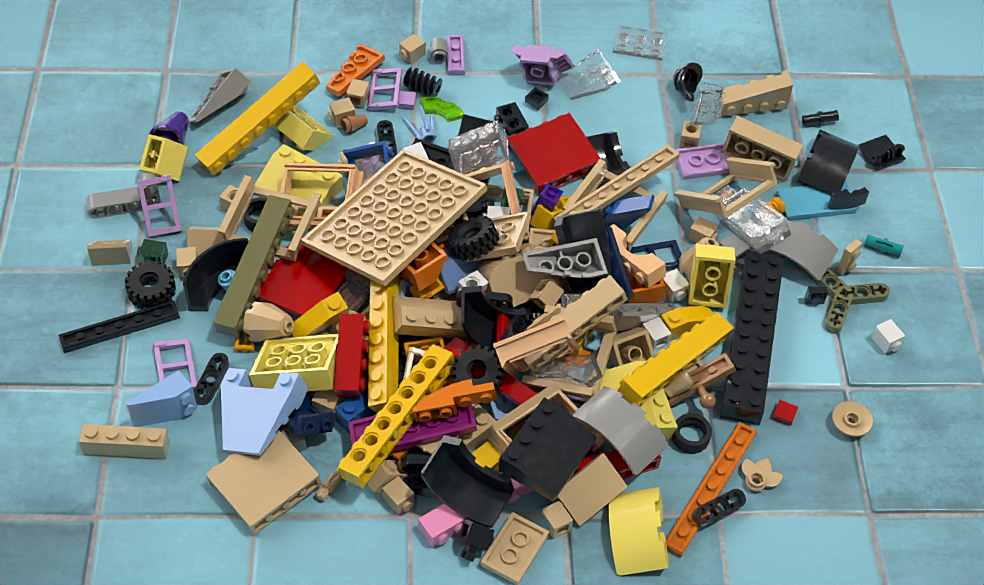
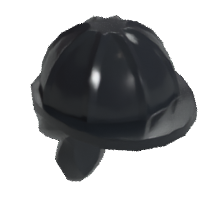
[673,62,703,102]

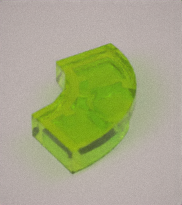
[420,97,464,122]

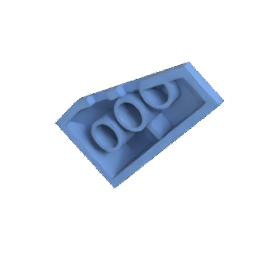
[438,248,485,295]

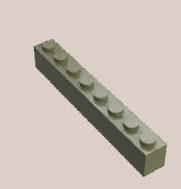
[213,195,294,338]

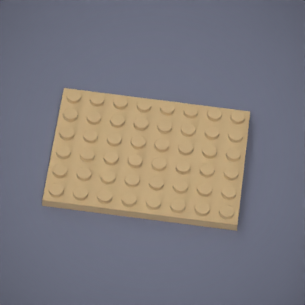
[301,149,488,286]

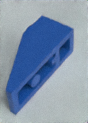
[602,194,655,231]
[335,390,376,434]

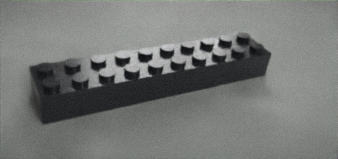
[720,250,784,425]

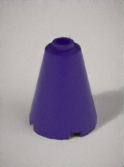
[149,111,189,145]

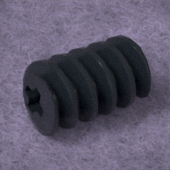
[403,67,443,98]

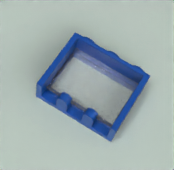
[343,141,394,185]

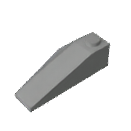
[522,238,608,279]

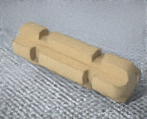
[315,467,343,501]

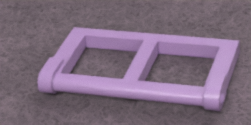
[367,67,403,111]
[137,175,182,236]
[153,338,197,390]

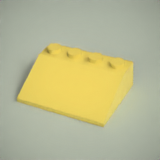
[255,144,343,217]
[249,334,338,392]
[591,361,678,441]

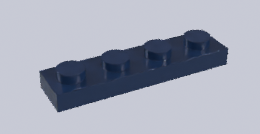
[606,226,634,300]

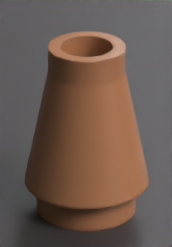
[340,114,368,133]

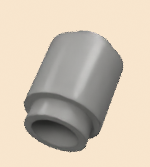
[430,38,448,63]

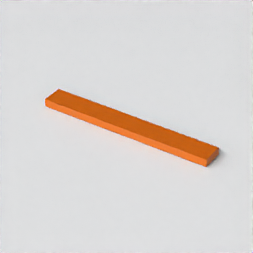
[666,422,757,557]

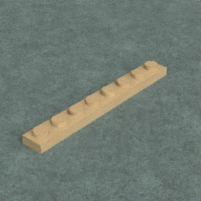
[553,144,680,224]

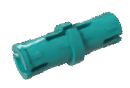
[864,234,904,256]

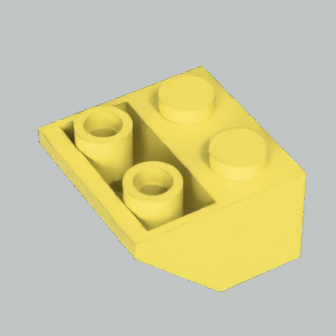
[139,134,189,182]

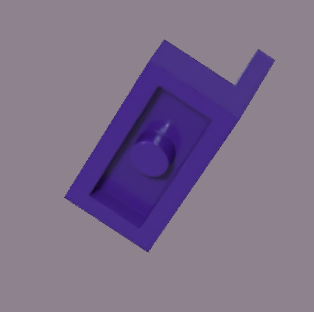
[532,184,563,214]

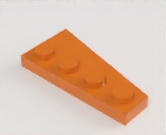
[326,43,385,97]

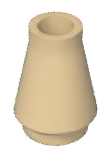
[664,370,695,398]

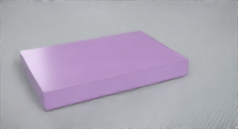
[675,143,730,180]

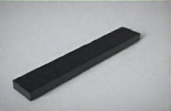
[58,300,180,354]

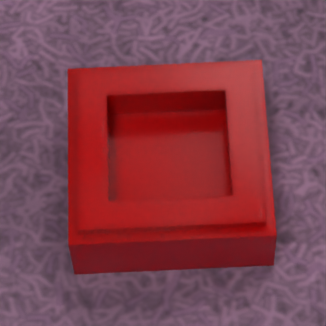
[772,400,798,426]

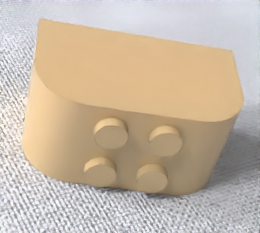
[477,243,562,307]

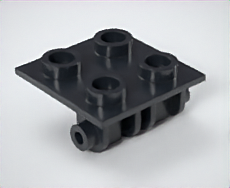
[858,135,906,170]

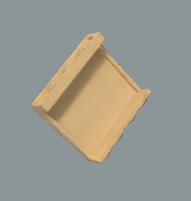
[206,429,322,536]

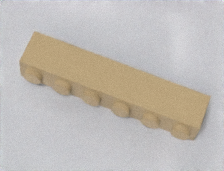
[521,275,627,373]

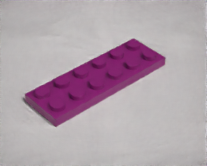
[348,404,478,451]

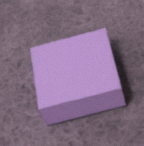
[398,91,416,109]

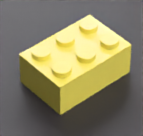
[688,244,735,308]

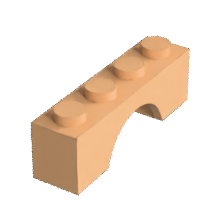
[610,224,666,288]

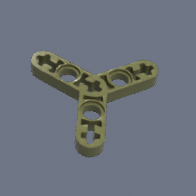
[808,268,890,334]

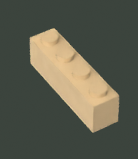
[79,424,170,459]

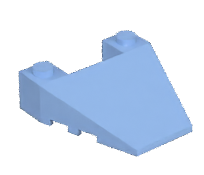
[221,368,308,456]

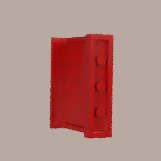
[506,113,602,196]
[255,244,354,317]

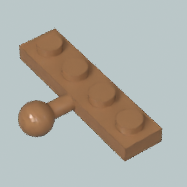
[663,353,736,409]

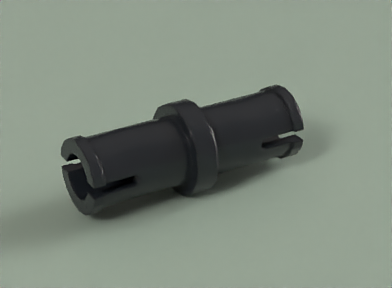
[802,110,839,126]

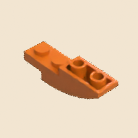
[412,379,497,422]

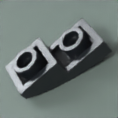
[828,187,869,210]

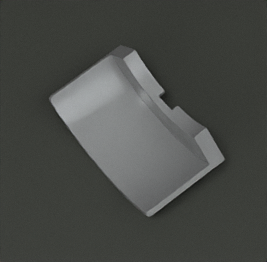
[748,216,838,281]
[573,386,669,475]

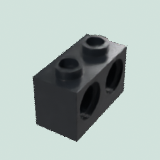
[494,102,529,140]

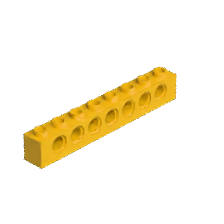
[338,344,456,489]

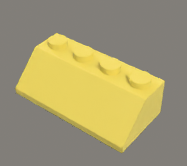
[273,105,334,151]

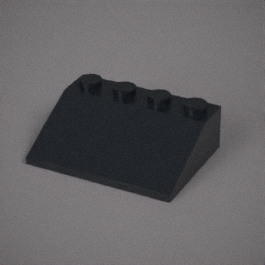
[499,397,597,502]

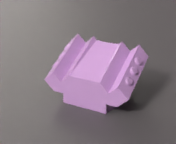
[511,44,575,86]

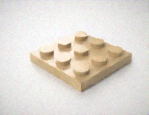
[466,211,531,262]

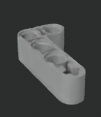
[86,173,161,218]

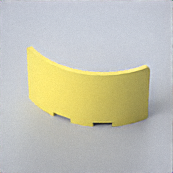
[609,487,669,576]

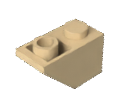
[367,460,413,493]

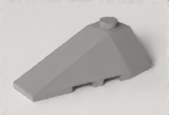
[189,68,250,124]
[609,303,680,333]

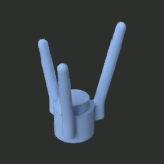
[403,106,437,143]

